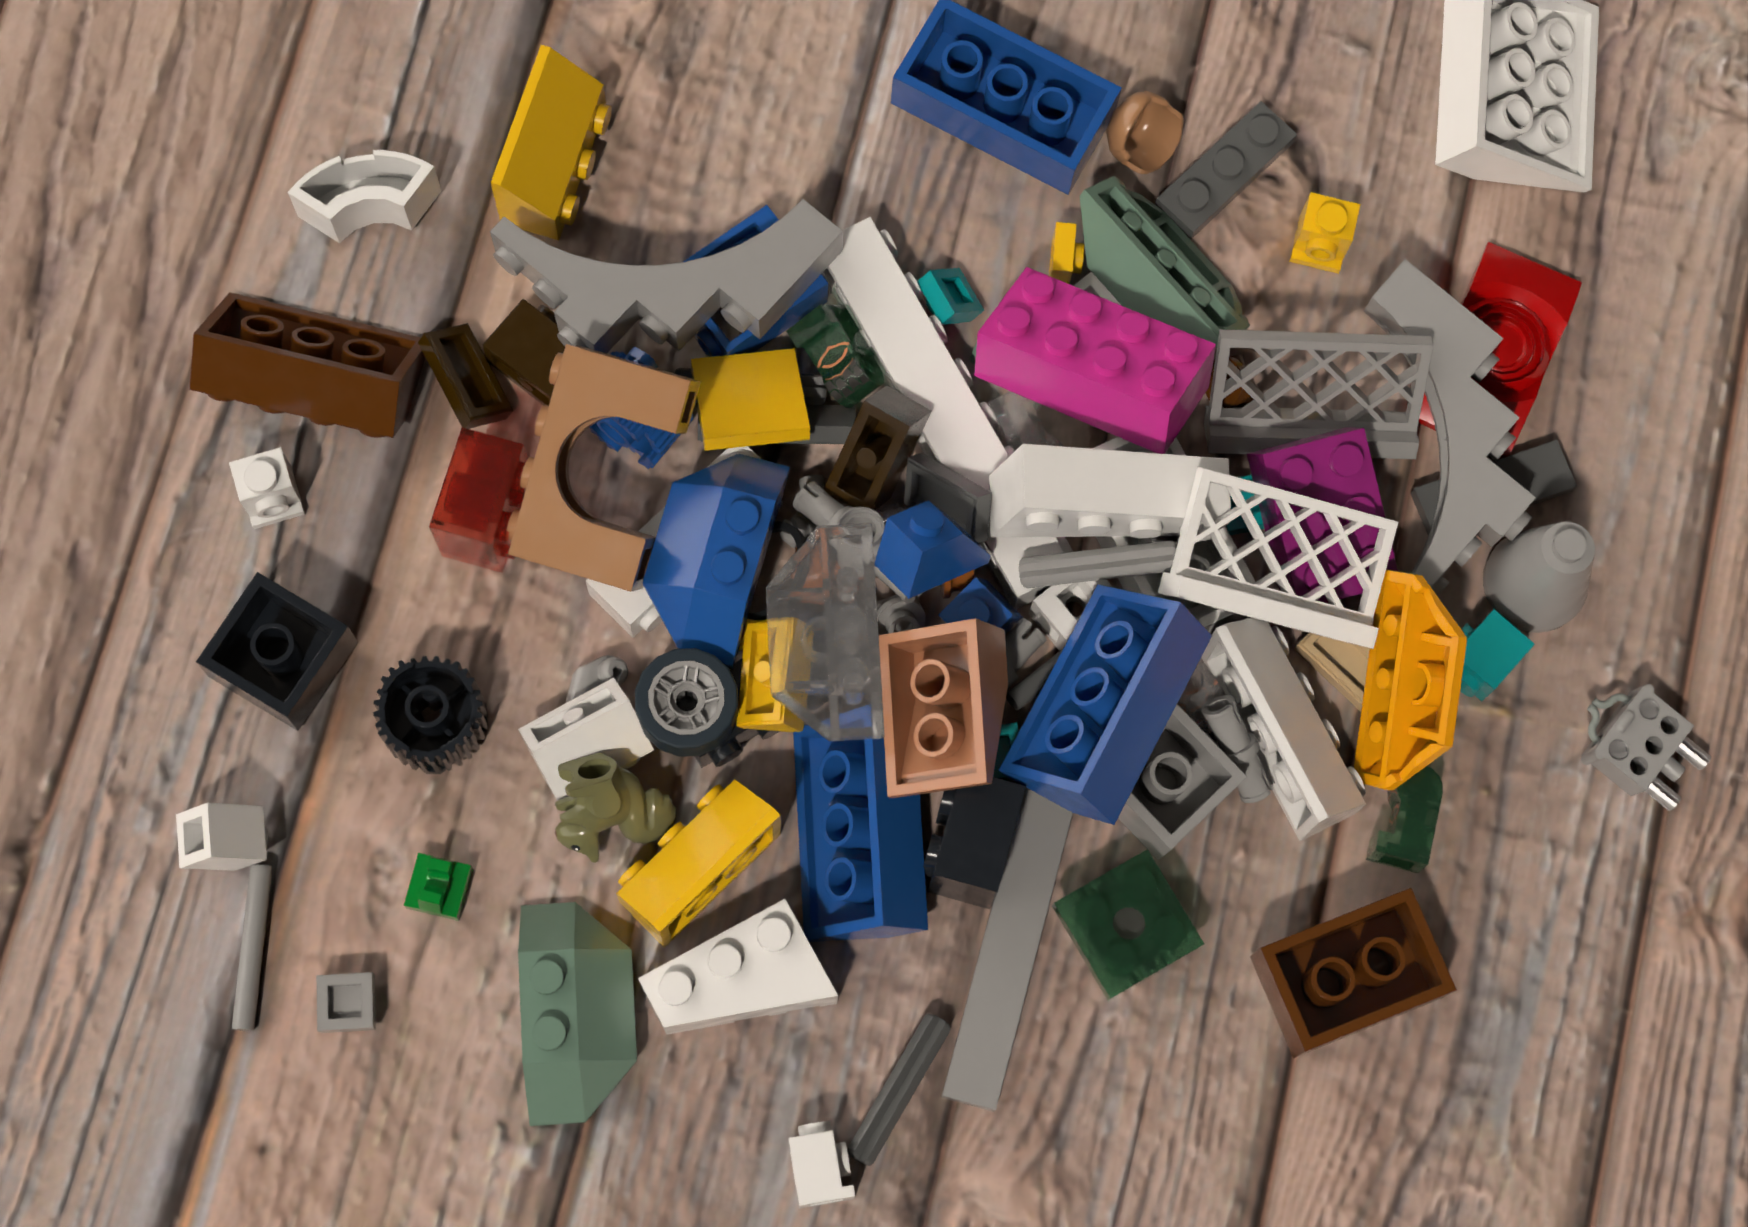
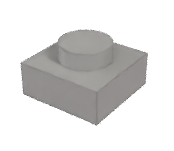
[316,972,376,1033]

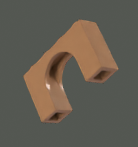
[506,344,701,592]

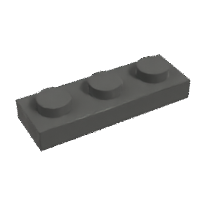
[1155,101,1297,240]

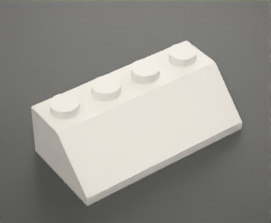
[1201,618,1366,841]

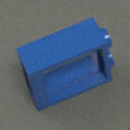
[683,205,829,357]

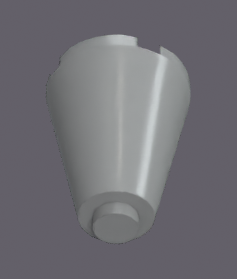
[1483,522,1595,633]

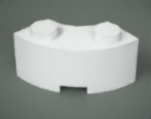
[288,150,441,243]

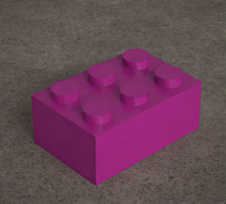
[1247,427,1398,603]

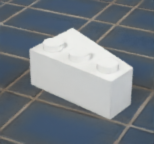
[638,899,838,1035]

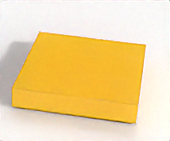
[691,348,810,451]

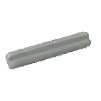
[1019,541,1177,588]

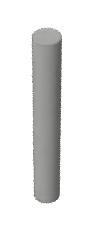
[232,864,272,1031]

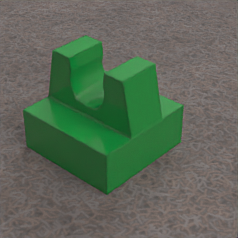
[404,853,473,921]

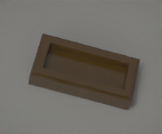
[418,323,513,430]

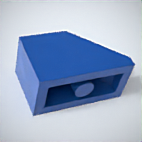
[874,500,991,599]

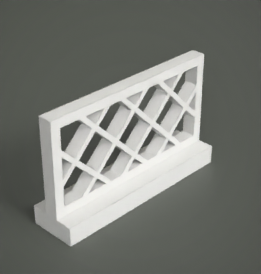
[1158,467,1398,649]

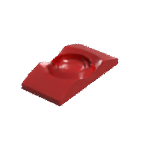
[1418,242,1582,459]

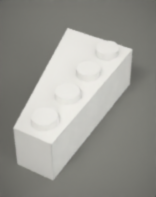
[989,444,1231,541]

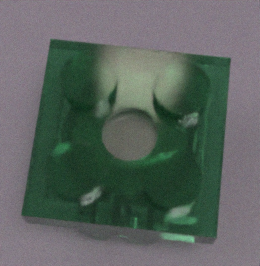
[1052,849,1204,1001]

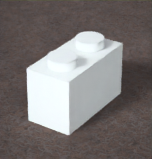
[518,677,654,801]

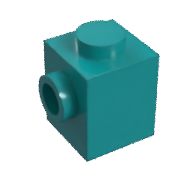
[1460,609,1535,702]

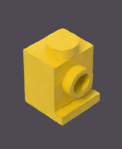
[1289,192,1361,274]

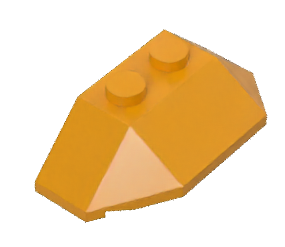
[1354,569,1467,790]

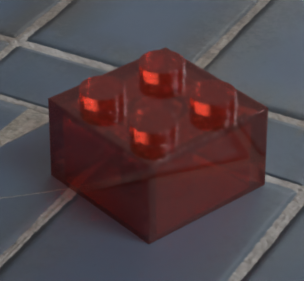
[429,427,528,573]

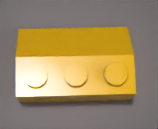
[491,45,612,241]
[616,779,781,948]

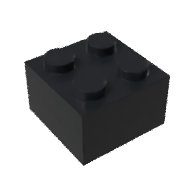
[196,572,358,731]
[923,777,1026,909]

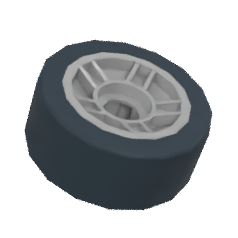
[635,648,739,757]

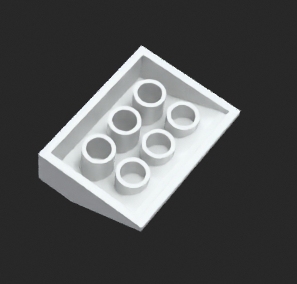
[1435,0,1599,193]

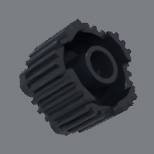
[373,656,488,774]

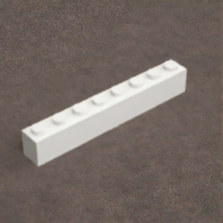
[822,217,1073,609]

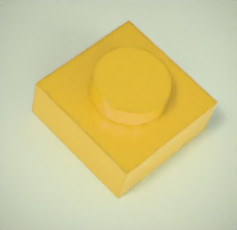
[1048,222,1084,284]

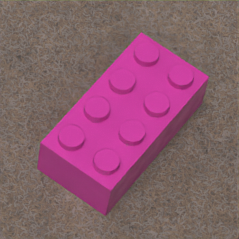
[974,267,1216,454]

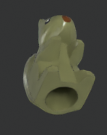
[555,752,676,863]

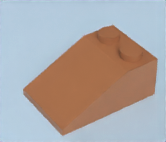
[878,618,1008,798]

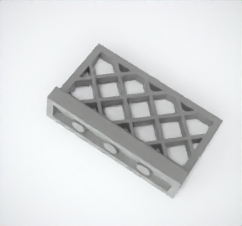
[1204,329,1434,459]

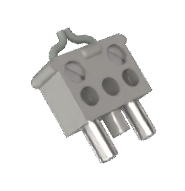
[1581,684,1711,811]

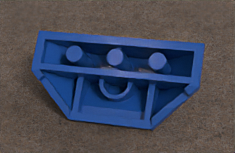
[642,454,790,669]

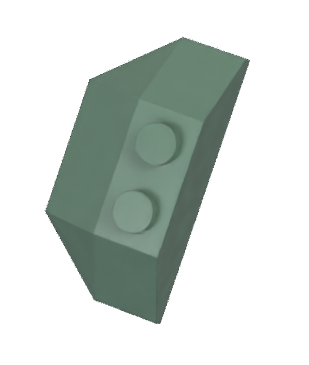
[1079,176,1250,348]
[518,902,638,1127]

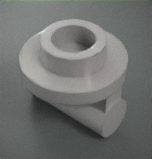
[864,595,926,636]

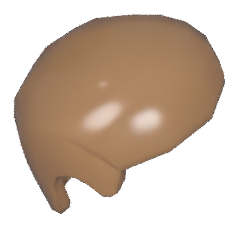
[1106,91,1184,175]

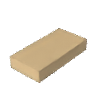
[1294,633,1370,712]

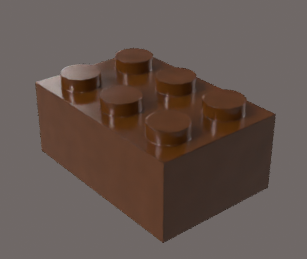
[1250,888,1457,1059]

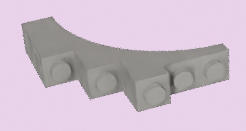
[490,199,843,354]
[1364,259,1536,596]

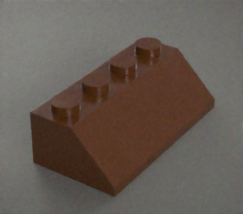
[190,292,425,438]

